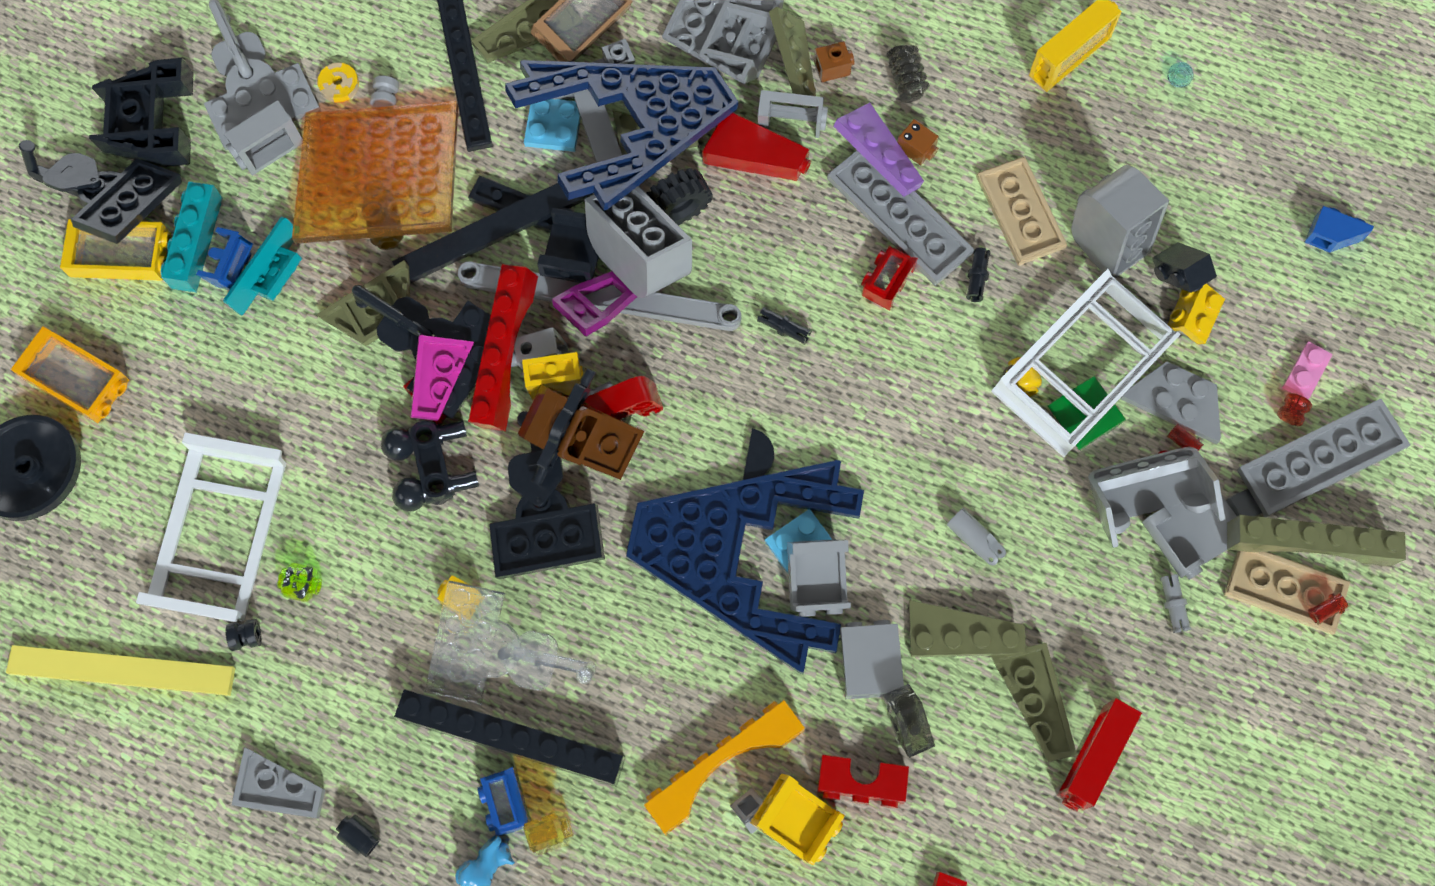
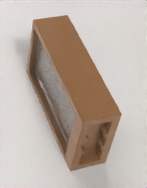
[531,0,633,62]

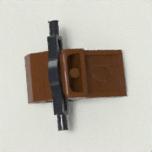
[518,368,644,486]

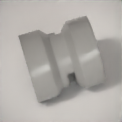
[370,76,399,111]

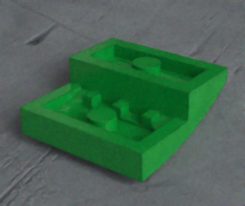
[1048,376,1126,451]

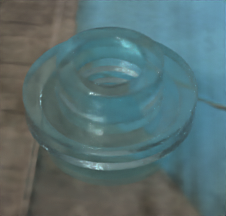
[1167,62,1194,88]

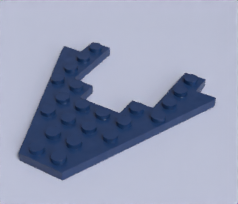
[505,60,739,210]
[626,460,864,674]

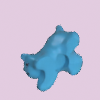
[455,835,515,886]

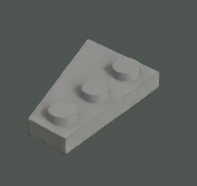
[231,747,325,819]

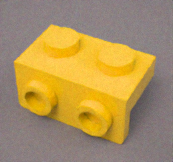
[1167,284,1225,345]

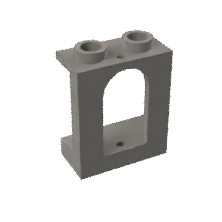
[758,90,828,138]

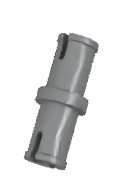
[1160,574,1192,633]

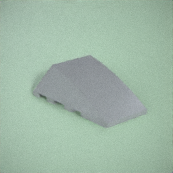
[662,0,784,84]

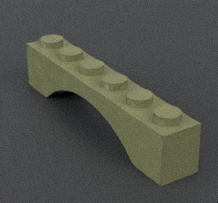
[1227,515,1406,566]

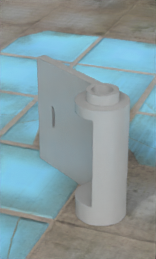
[1142,495,1237,580]

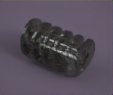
[886,45,930,103]

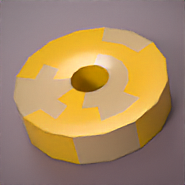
[317,63,359,103]

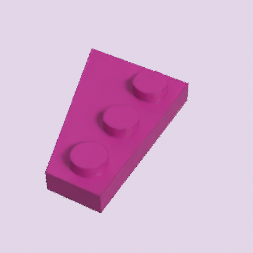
[410,335,474,421]

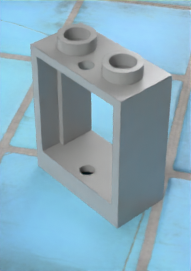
[224,100,304,176]

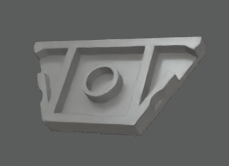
[1120,362,1221,444]

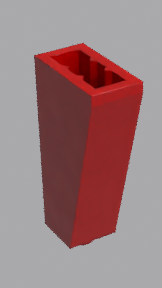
[702,113,811,181]

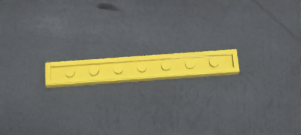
[6,645,236,696]

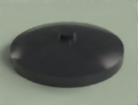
[0,415,81,521]

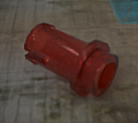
[1167,424,1204,451]
[1308,593,1348,625]

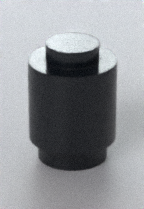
[336,814,381,857]

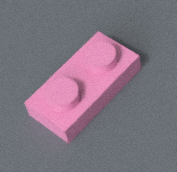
[1282,341,1333,401]

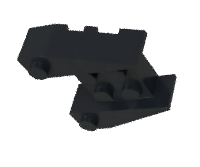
[89,58,194,167]

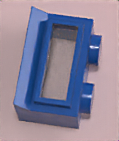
[196,227,253,291]
[477,767,533,837]

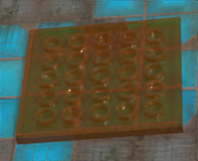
[292,101,458,244]

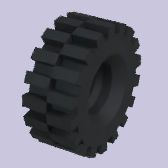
[646,168,713,226]

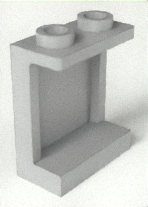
[787,539,851,616]
[840,620,904,700]

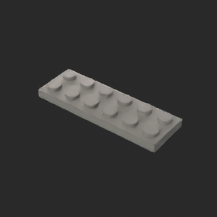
[827,151,974,286]
[1237,399,1411,517]

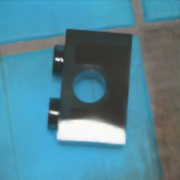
[883,684,935,758]

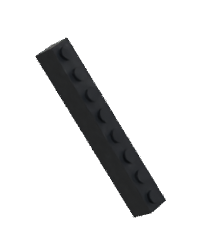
[394,689,625,787]

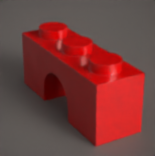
[817,755,909,808]

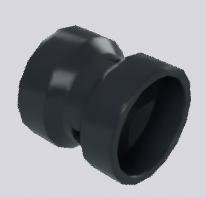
[225,619,262,651]

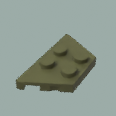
[317,260,410,346]

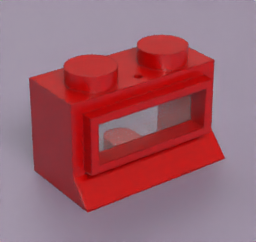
[861,246,918,311]

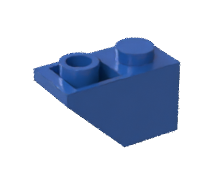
[1304,206,1374,253]

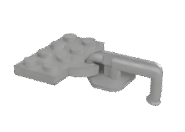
[204,0,320,150]

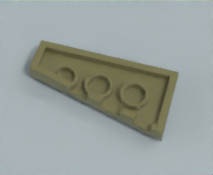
[471,0,582,63]

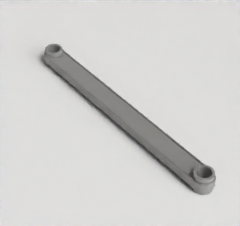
[458,261,741,331]

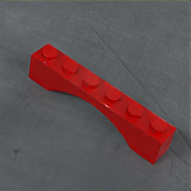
[468,264,538,432]

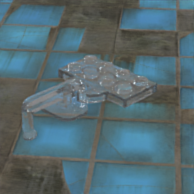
[425,581,597,705]

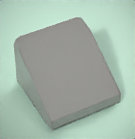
[730,788,763,834]

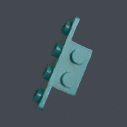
[223,217,303,315]

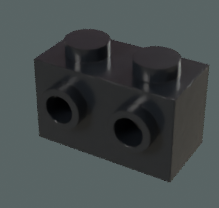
[1152,242,1217,293]

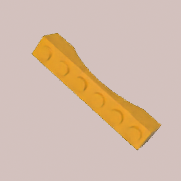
[644,700,805,836]

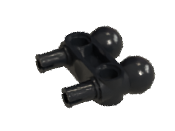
[381,420,479,512]

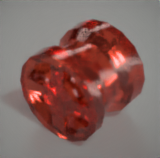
[1277,393,1312,426]

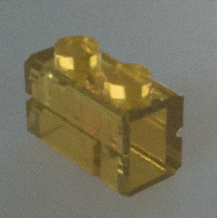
[523,813,574,855]

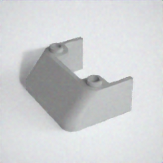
[1088,447,1225,548]

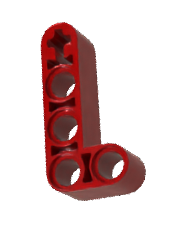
[585,376,664,419]

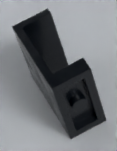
[537,208,599,283]

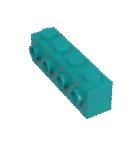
[161,181,223,293]

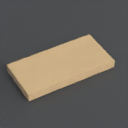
[976,156,1067,266]
[1224,551,1350,635]

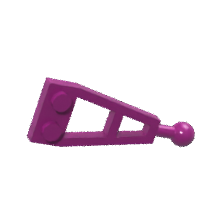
[552,271,637,337]

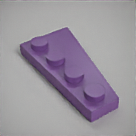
[833,103,924,197]

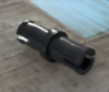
[966,248,991,302]
[757,306,812,345]

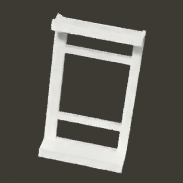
[991,269,1180,457]
[136,433,286,622]

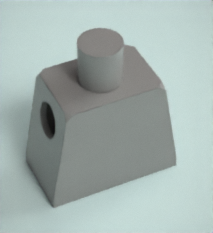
[511,328,568,370]

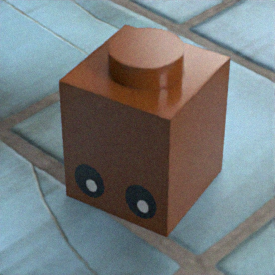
[897,119,939,166]

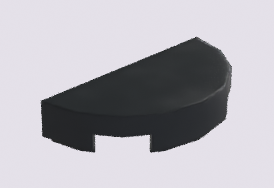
[743,428,774,480]

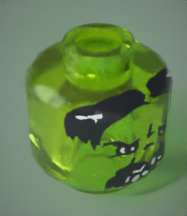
[277,563,322,602]

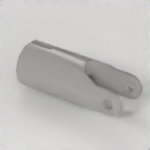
[947,507,1006,565]

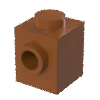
[814,41,855,83]

